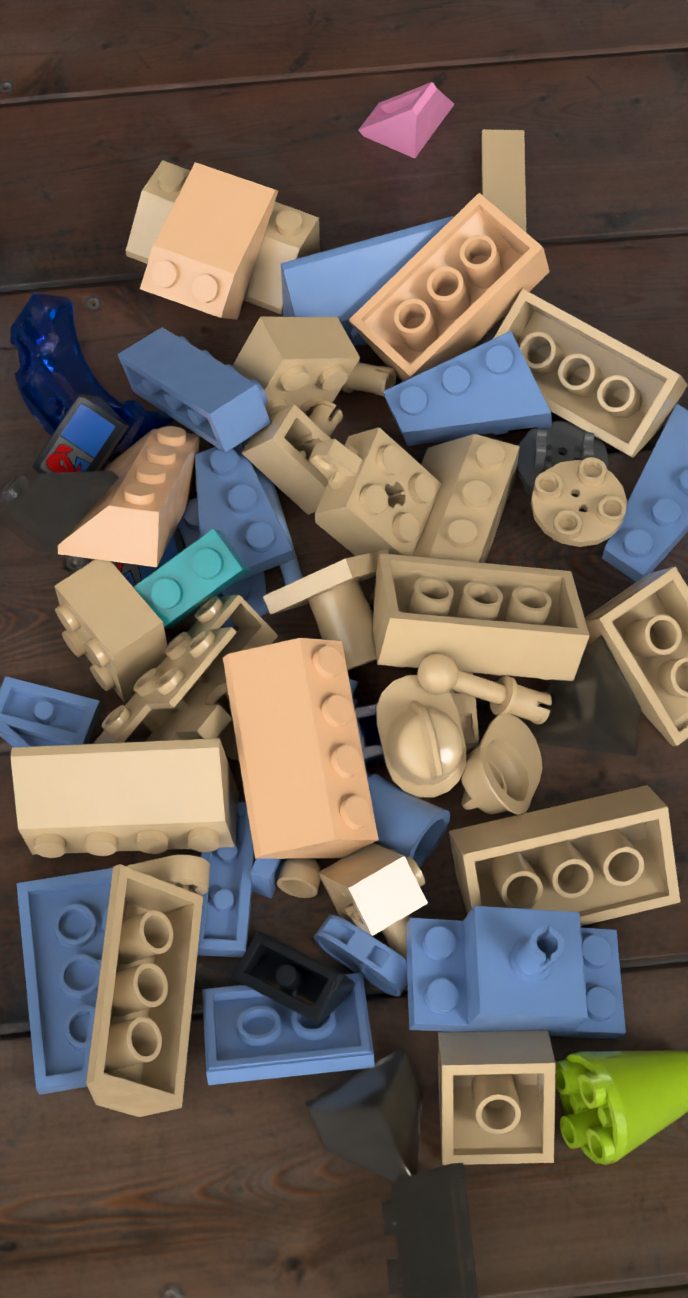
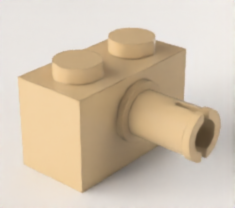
[242,400,343,515]
[318,843,428,960]

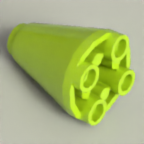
[555,1050,688,1165]

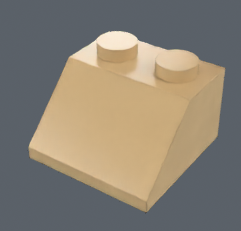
[438,1030,556,1165]

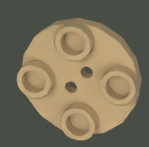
[531,457,627,547]

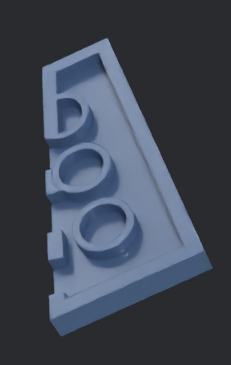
[602,403,688,582]
[16,868,113,1095]

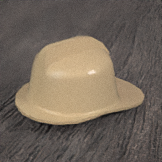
[376,675,466,797]
[461,714,542,815]

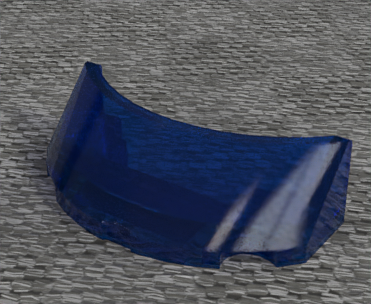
[10,292,173,453]

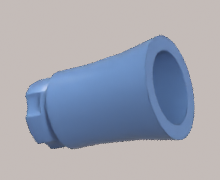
[366,771,450,868]

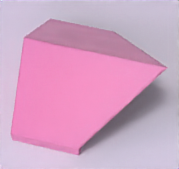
[359,82,454,158]

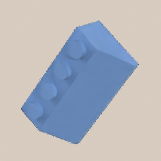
[281,216,454,346]

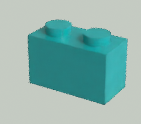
[133,528,250,629]

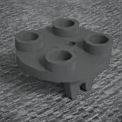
[517,421,609,498]

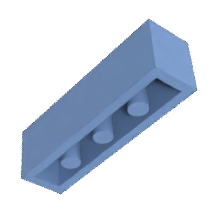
[117,327,271,453]

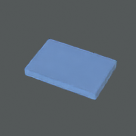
[202,973,375,1085]

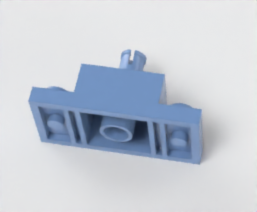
[406,906,626,1040]

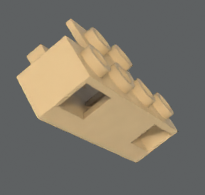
[94,594,278,744]

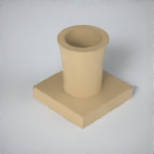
[263,549,389,671]

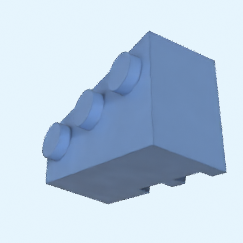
[383,331,552,446]

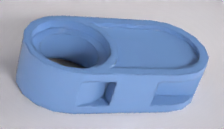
[313,915,408,997]

